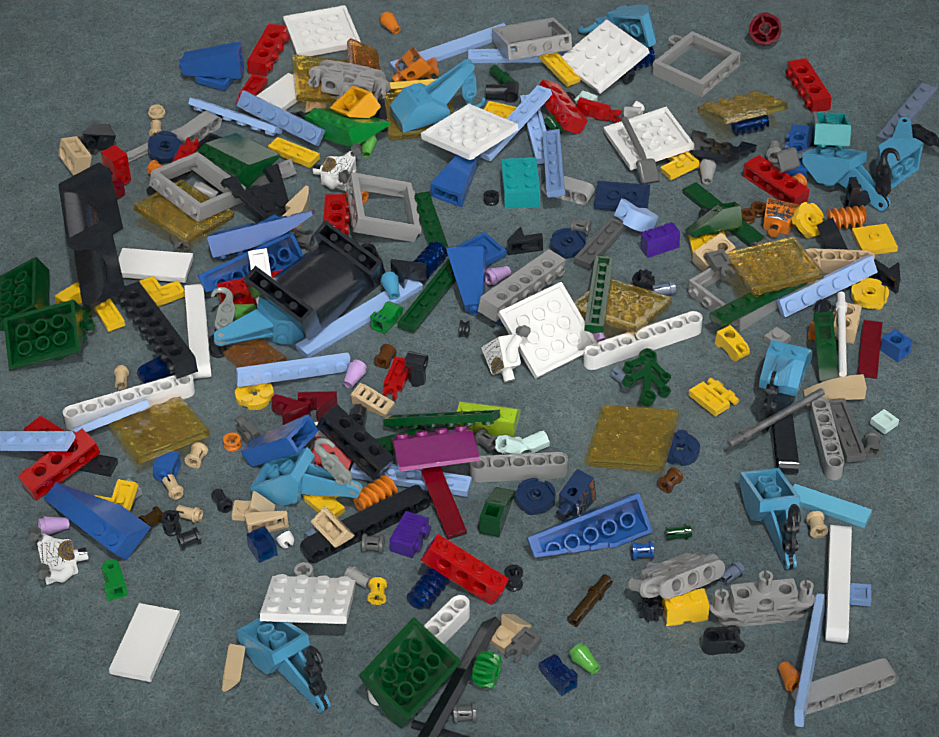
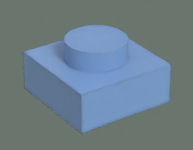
[849,583,871,606]

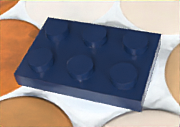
[594,181,650,210]

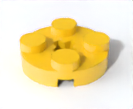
[792,202,825,239]
[851,278,889,309]
[235,383,274,410]

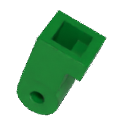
[370,301,403,335]
[102,559,128,601]

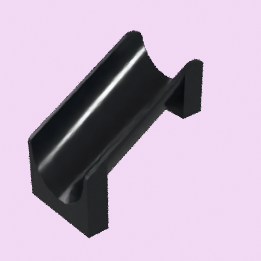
[58,162,126,309]
[243,220,386,340]

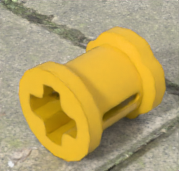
[367,577,387,605]

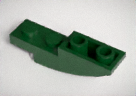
[813,311,839,383]

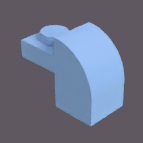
[614,199,659,232]

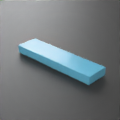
[793,484,872,528]

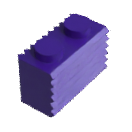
[640,222,681,258]
[390,511,431,558]

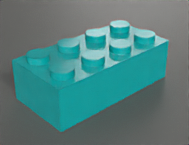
[812,112,851,148]

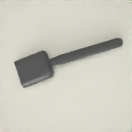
[621,116,660,184]
[775,145,829,173]

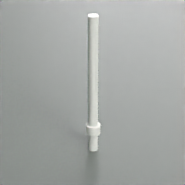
[836,292,847,377]

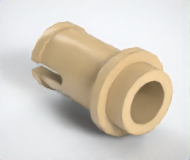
[149,119,162,137]
[114,365,129,390]
[162,474,184,500]
[176,505,203,523]

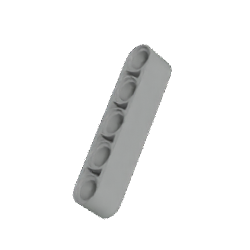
[810,397,844,480]
[470,452,568,482]
[792,658,898,715]

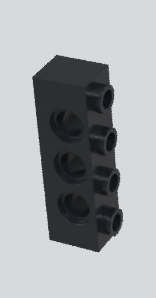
[316,404,395,481]

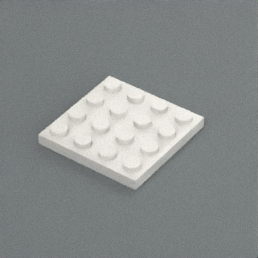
[283,5,361,58]
[562,20,649,94]
[421,104,518,160]
[604,107,694,170]
[498,282,597,379]
[260,574,356,624]

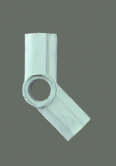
[495,431,550,455]

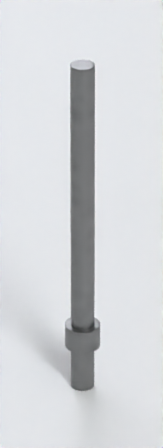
[727,388,825,448]

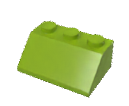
[456,402,521,438]

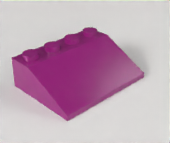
[391,425,480,472]

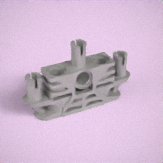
[308,60,391,100]
[628,552,725,599]
[710,571,815,627]

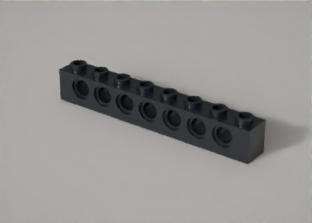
[118,281,198,379]

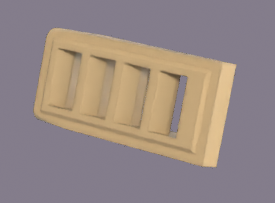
[351,383,395,417]
[244,511,289,537]

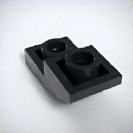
[816,217,848,250]

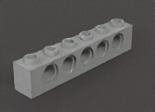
[478,249,566,322]

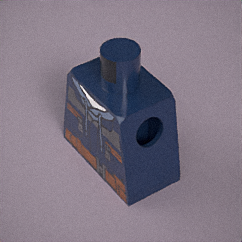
[556,469,596,520]

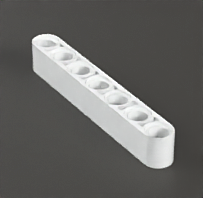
[185,284,211,379]
[584,311,702,370]
[63,374,195,431]
[825,525,852,643]
[368,595,470,705]

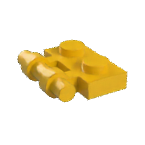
[689,378,739,417]

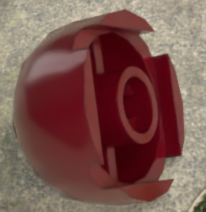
[749,12,782,46]

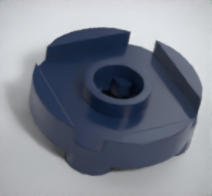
[148,131,182,163]
[550,228,586,259]
[660,430,700,466]
[515,478,556,515]

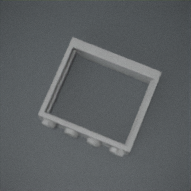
[492,17,572,60]
[653,31,741,98]
[149,152,246,222]
[346,172,421,242]
[688,252,779,332]

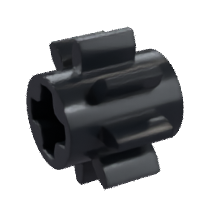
[632,269,655,292]
[637,597,664,622]

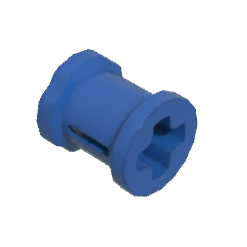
[631,540,654,560]

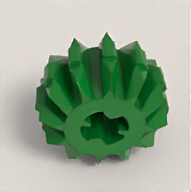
[472,651,502,689]

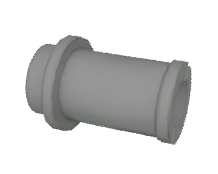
[344,566,373,589]

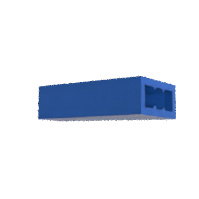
[179,42,244,79]
[430,155,478,207]
[447,246,486,315]
[241,414,319,467]

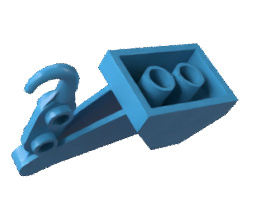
[578,4,656,47]
[390,59,485,133]

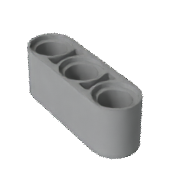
[176,111,222,145]
[541,176,595,205]

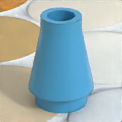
[381,272,400,300]

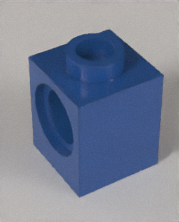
[880,329,913,362]
[152,449,181,482]

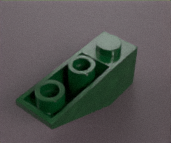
[685,202,743,238]
[480,487,515,537]

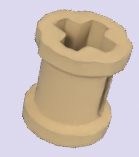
[185,442,208,469]
[806,511,828,538]

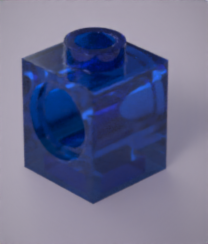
[246,526,278,563]

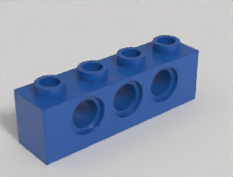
[785,124,812,178]

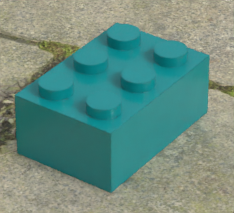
[501,157,540,209]

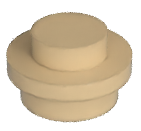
[148,105,165,119]

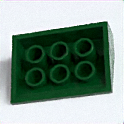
[195,133,281,189]
[0,257,50,331]
[3,299,84,371]
[358,617,462,728]

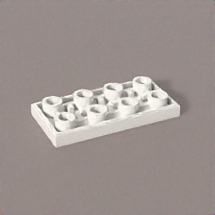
[245,73,313,122]
[119,248,194,283]
[109,603,180,682]

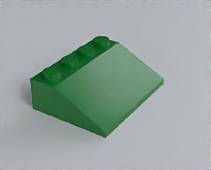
[304,108,390,148]

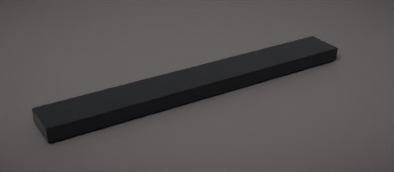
[418,617,501,737]

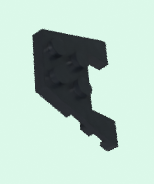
[691,130,757,163]
[220,164,289,221]

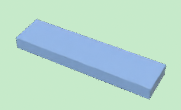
[73,399,150,432]

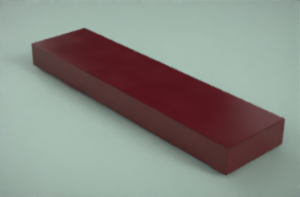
[858,320,883,379]
[420,466,467,540]

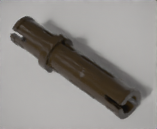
[567,574,613,627]

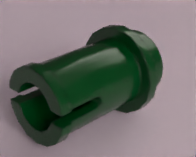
[544,115,564,135]
[665,523,692,541]

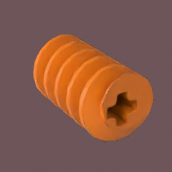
[826,205,866,230]
[353,475,398,512]

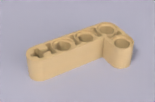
[801,248,875,284]

